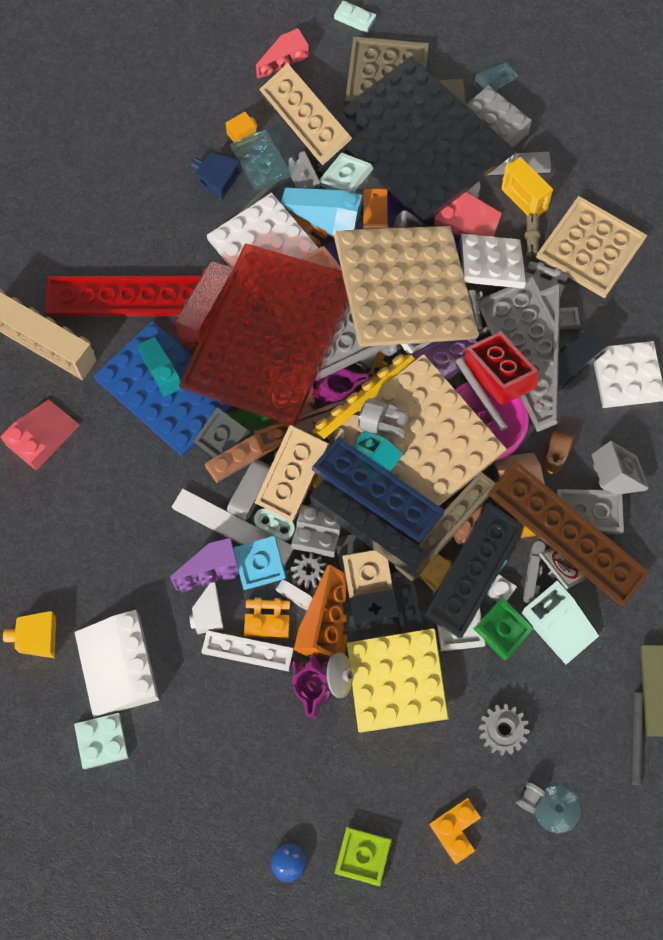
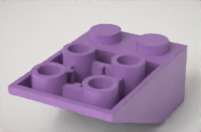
[170,538,239,592]

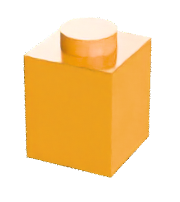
[226,112,257,147]

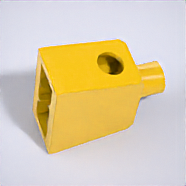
[3,612,56,658]

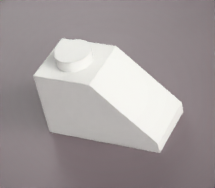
[189,582,224,634]

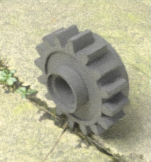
[479,704,529,756]

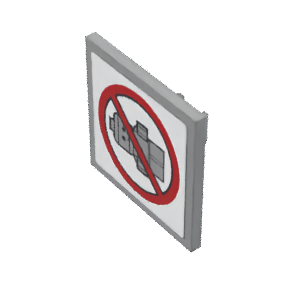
[539,548,587,589]

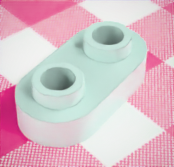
[254,509,295,541]

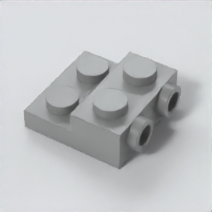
[291,504,342,557]

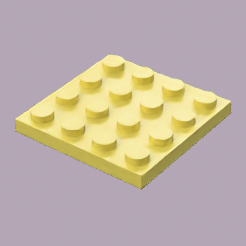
[347,629,449,733]

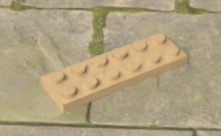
[259,63,352,165]

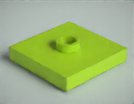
[334,827,391,886]

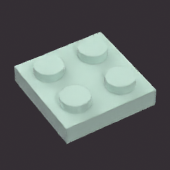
[319,153,373,193]
[74,713,128,769]

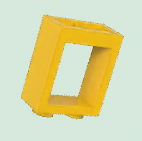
[501,157,553,221]

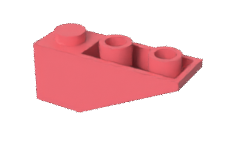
[256,28,309,79]

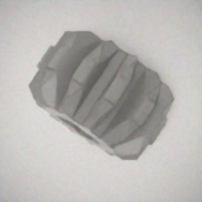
[291,553,327,590]

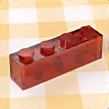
[175,261,235,342]

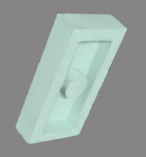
[334,1,376,33]

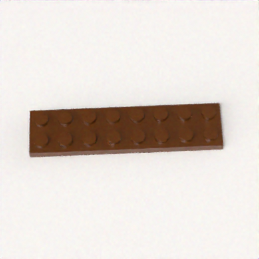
[488,460,650,607]

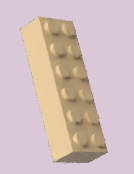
[0,289,97,380]

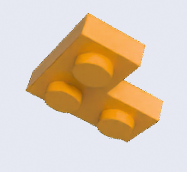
[429,798,481,865]

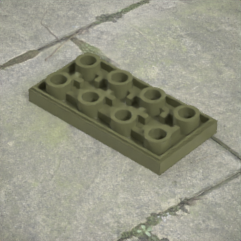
[640,645,663,737]

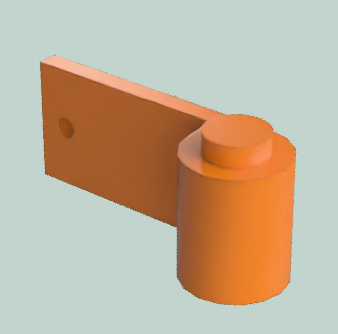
[363,189,388,229]

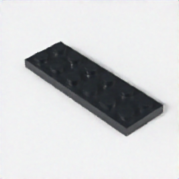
[423,503,524,639]

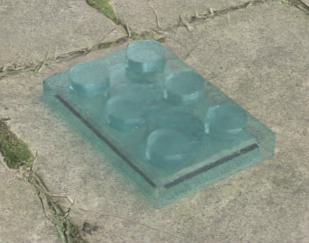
[230,129,291,191]

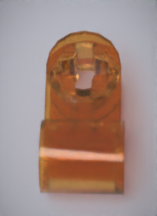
[544,430,574,473]

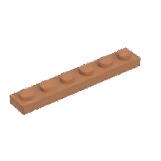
[205,404,314,483]

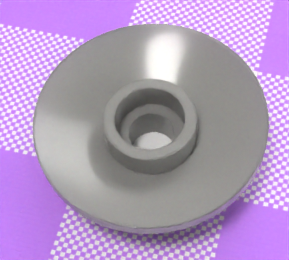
[326,653,354,698]

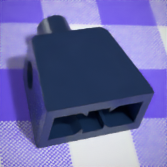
[190,153,241,200]

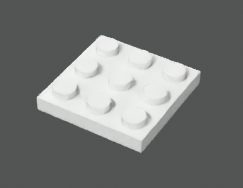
[460,233,526,288]
[594,341,663,408]

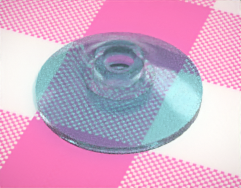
[535,786,581,833]

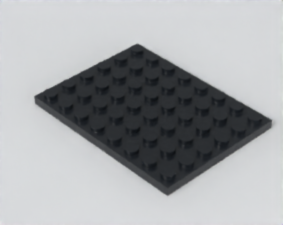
[333,56,515,224]

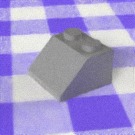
[592,441,649,495]

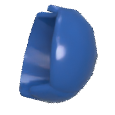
[270,843,306,882]

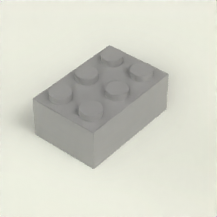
[466,85,532,147]

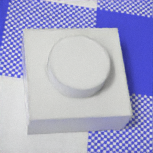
[487,574,517,601]

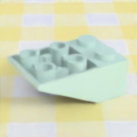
[521,581,599,664]

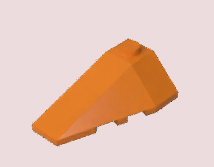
[294,565,347,662]

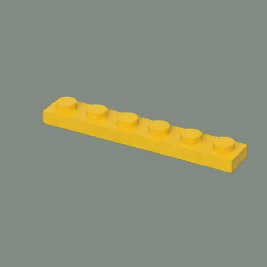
[311,354,415,439]

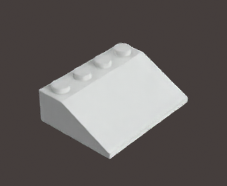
[75,610,159,718]

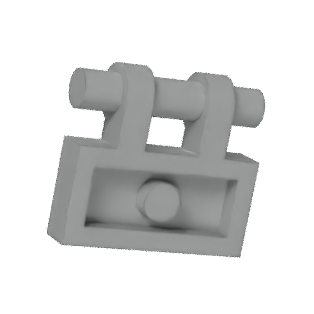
[525,261,568,297]

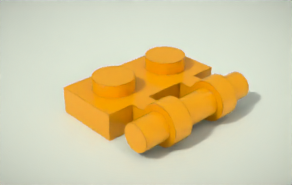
[244,597,290,639]

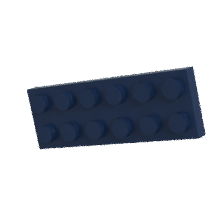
[312,437,445,545]

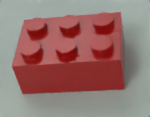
[465,331,539,406]

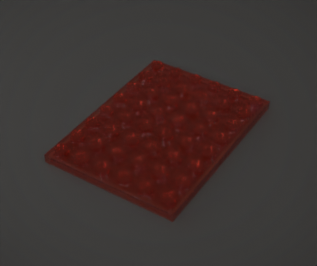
[179,243,349,426]

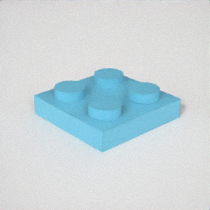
[233,536,287,590]

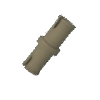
[524,214,541,257]

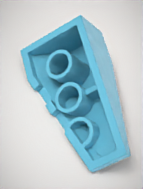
[281,188,362,237]

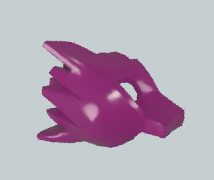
[312,368,369,408]
[292,654,331,718]

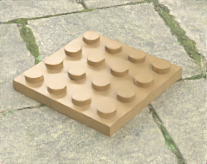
[536,196,647,298]

